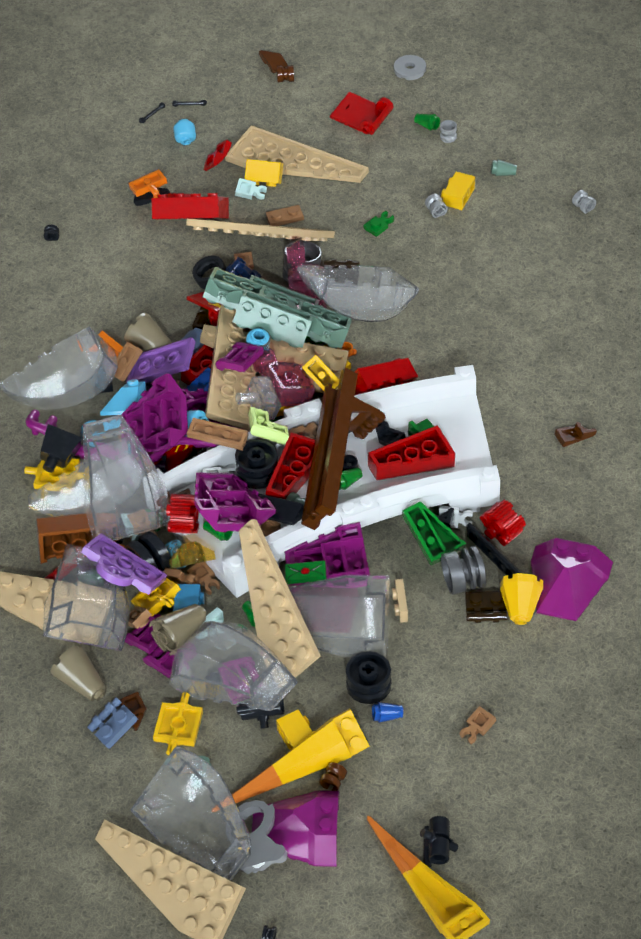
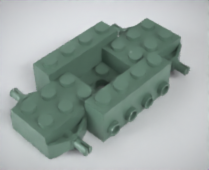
[203,267,352,349]

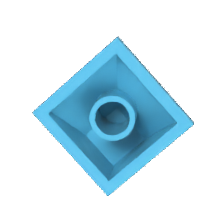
[100,379,147,416]

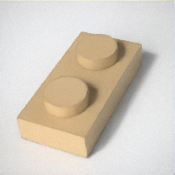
[392,579,408,623]

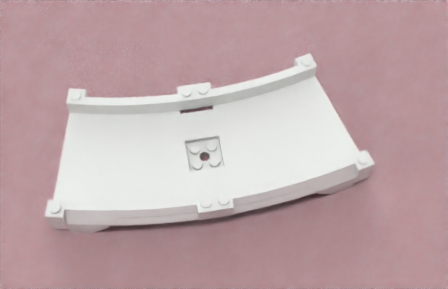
[142,365,500,598]

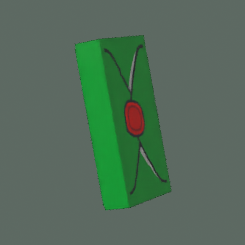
[285,561,327,584]

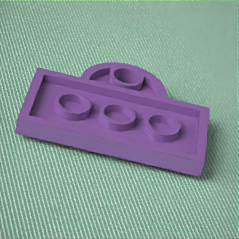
[81,534,167,595]

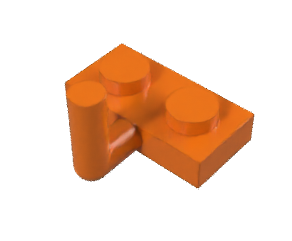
[128,169,167,198]

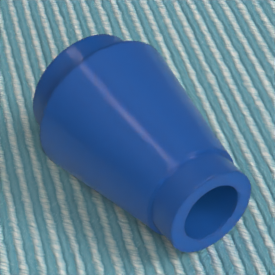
[372,702,403,723]

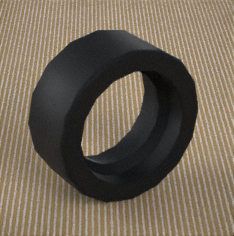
[192,255,227,289]

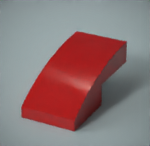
[203,140,232,171]

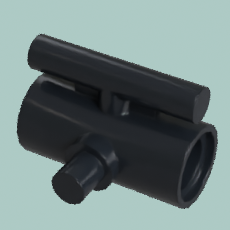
[236,686,284,729]
[420,816,459,867]

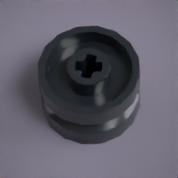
[235,439,278,489]
[124,531,172,572]
[346,651,392,704]

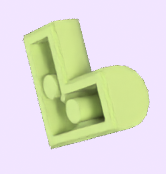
[248,407,289,445]

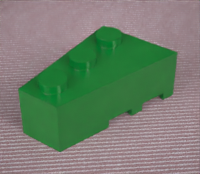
[402,502,467,566]

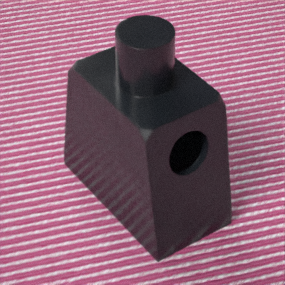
[40,424,82,473]

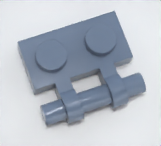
[87,697,138,749]

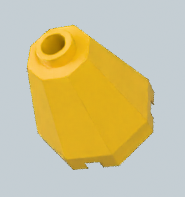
[500,573,543,625]

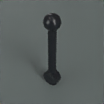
[172,100,207,107]
[139,102,165,123]

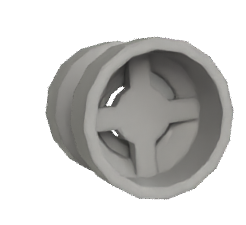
[440,120,457,143]
[572,190,596,214]
[425,194,448,218]

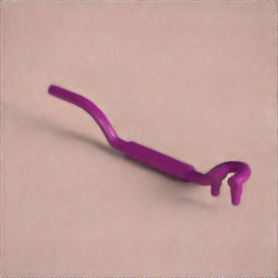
[25,409,218,464]

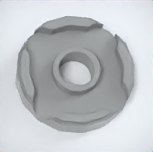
[394,55,426,80]

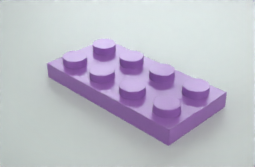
[126,337,196,383]

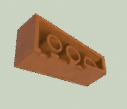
[36,511,118,564]

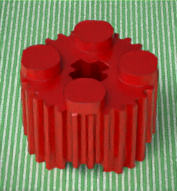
[166,494,200,534]
[480,499,526,546]

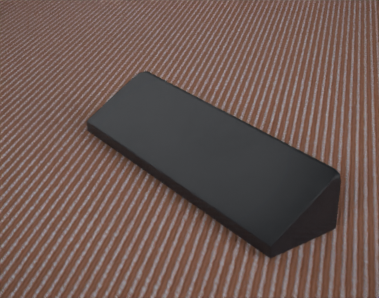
[258,493,304,525]
[467,523,523,579]

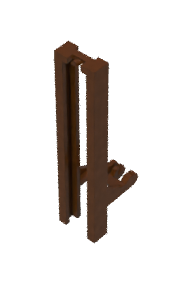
[301,367,386,530]

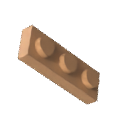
[187,418,249,451]

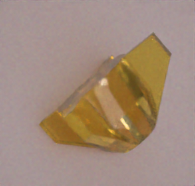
[169,541,216,569]

